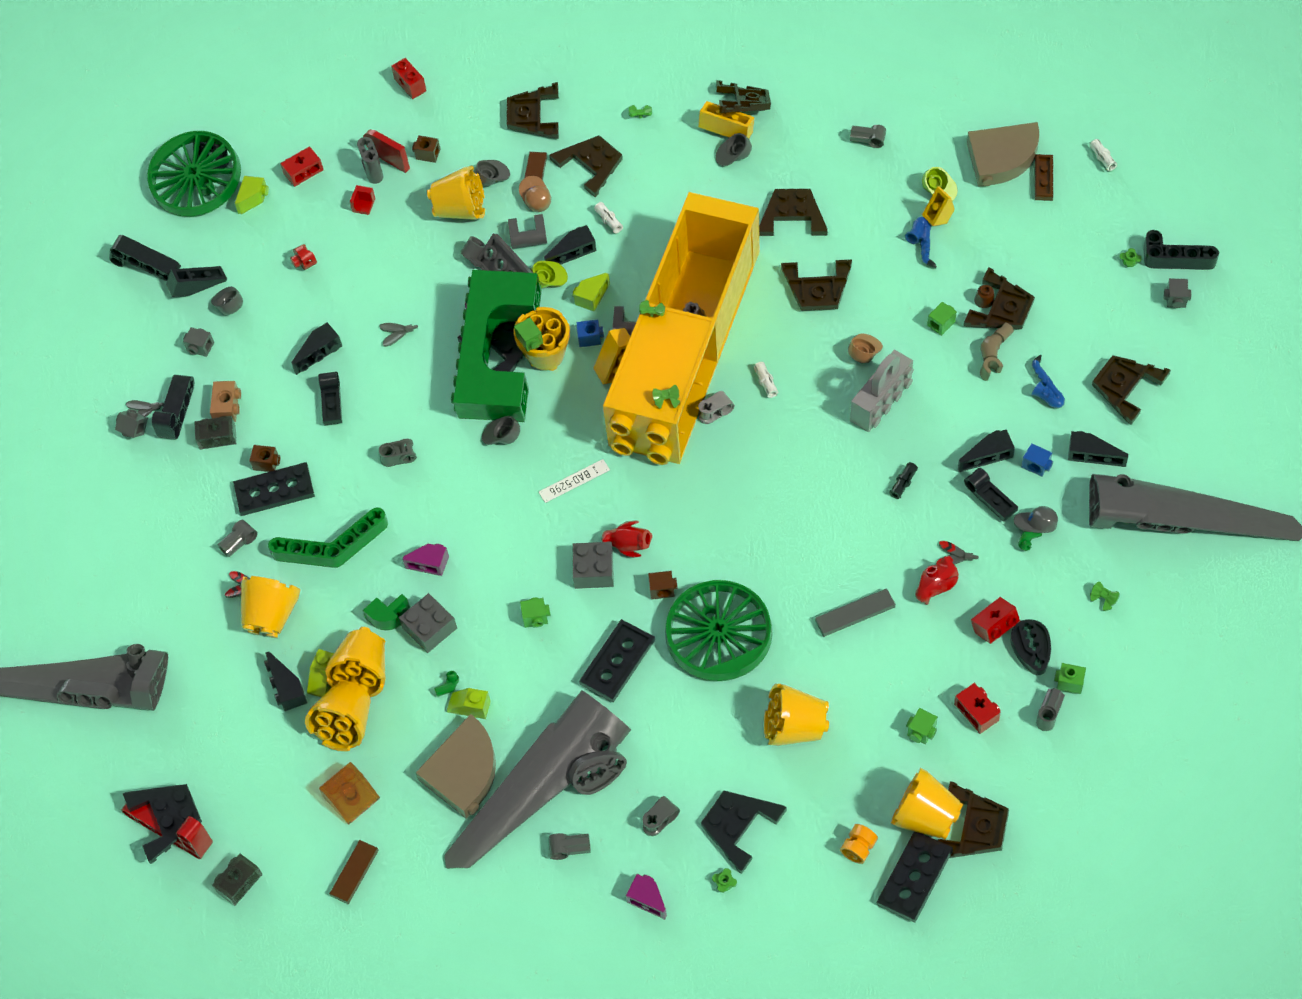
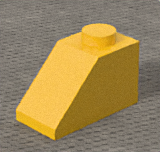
[922,187,955,226]

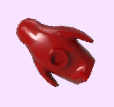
[601,520,653,557]
[915,556,959,605]

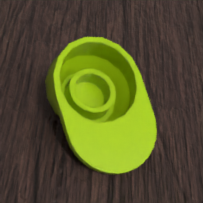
[922,167,958,201]
[530,261,568,289]

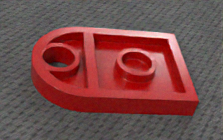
[363,129,410,173]

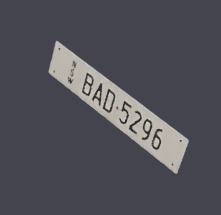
[539,459,610,503]

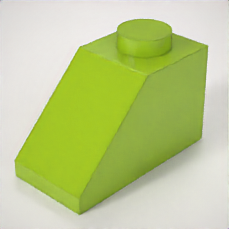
[235,176,269,214]
[572,273,610,311]
[307,649,334,698]
[447,688,491,719]

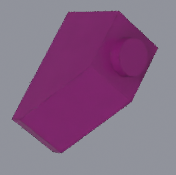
[403,543,449,576]
[626,874,667,920]

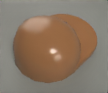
[519,176,551,212]
[848,333,883,363]

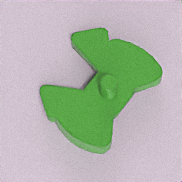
[628,105,652,118]
[639,300,665,317]
[652,385,680,409]
[1090,582,1120,611]

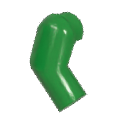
[1018,531,1042,551]
[434,671,459,697]

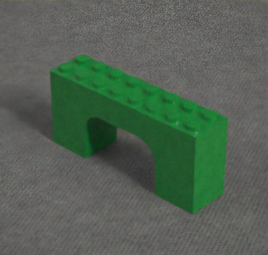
[451,270,542,422]

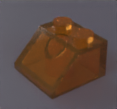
[319,762,380,825]

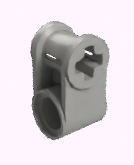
[699,391,735,424]

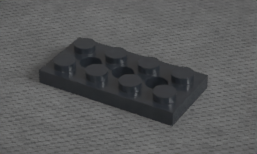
[233,462,315,516]
[579,619,655,703]
[876,831,953,923]

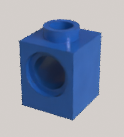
[576,320,604,347]
[1021,443,1053,477]

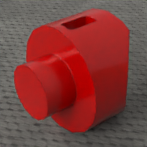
[290,244,317,270]

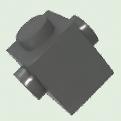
[1164,278,1191,308]
[183,327,214,357]
[115,409,148,438]

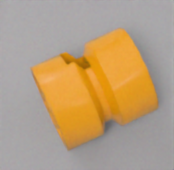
[840,824,878,864]

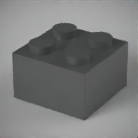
[573,542,614,589]
[399,593,457,653]

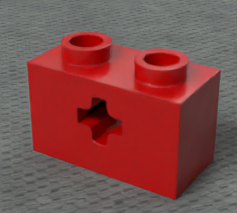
[391,58,427,99]
[280,146,324,187]
[971,597,1020,644]
[954,682,1001,734]

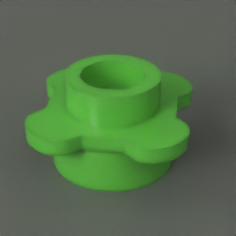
[1120,248,1142,267]
[712,868,737,893]

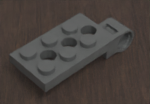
[461,233,533,273]

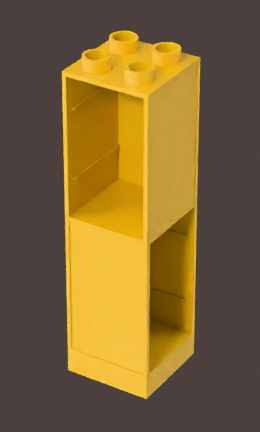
[603,192,760,465]

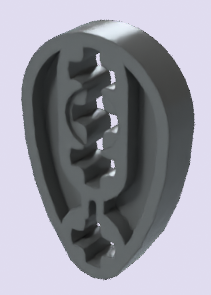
[569,751,627,795]

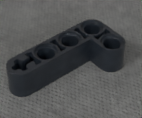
[1143,230,1219,270]
[109,235,181,281]
[152,375,195,439]

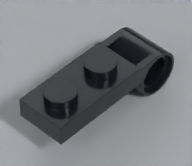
[318,371,343,426]
[964,468,1018,522]

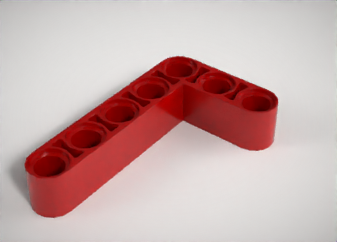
[121,804,213,859]

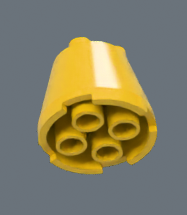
[427,166,485,220]
[514,307,570,371]
[241,576,301,638]
[325,627,386,697]
[305,679,371,751]
[764,684,829,746]
[890,767,963,840]

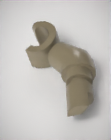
[980,323,1014,381]

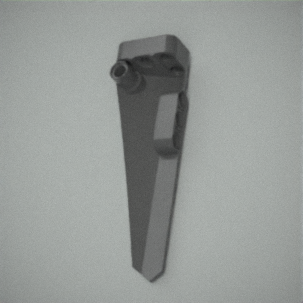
[1089,474,1302,541]
[0,644,169,711]
[444,690,631,869]

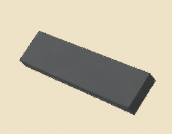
[815,588,896,637]

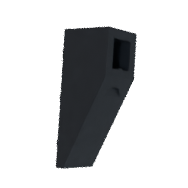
[291,322,342,375]
[264,651,307,711]

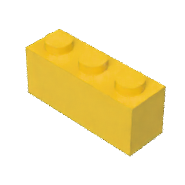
[698,101,755,138]
[593,328,630,384]

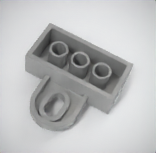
[850,349,914,432]

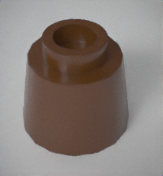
[974,285,995,308]

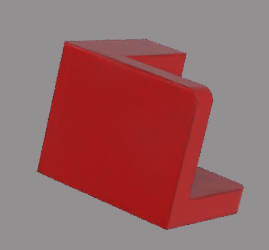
[350,185,376,215]

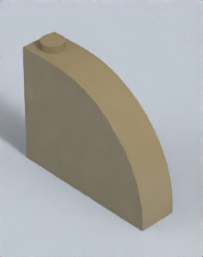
[967,122,1039,187]
[416,714,496,819]

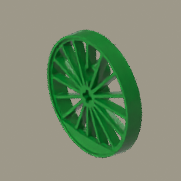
[147,131,241,217]
[665,580,772,681]

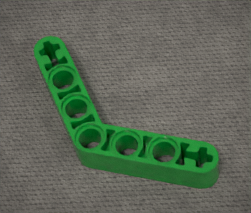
[268,507,388,568]

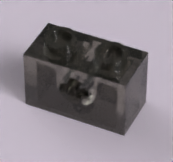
[195,416,237,450]
[212,853,263,906]

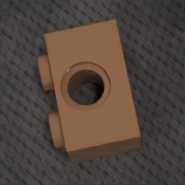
[210,381,241,423]

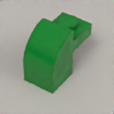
[363,594,410,631]

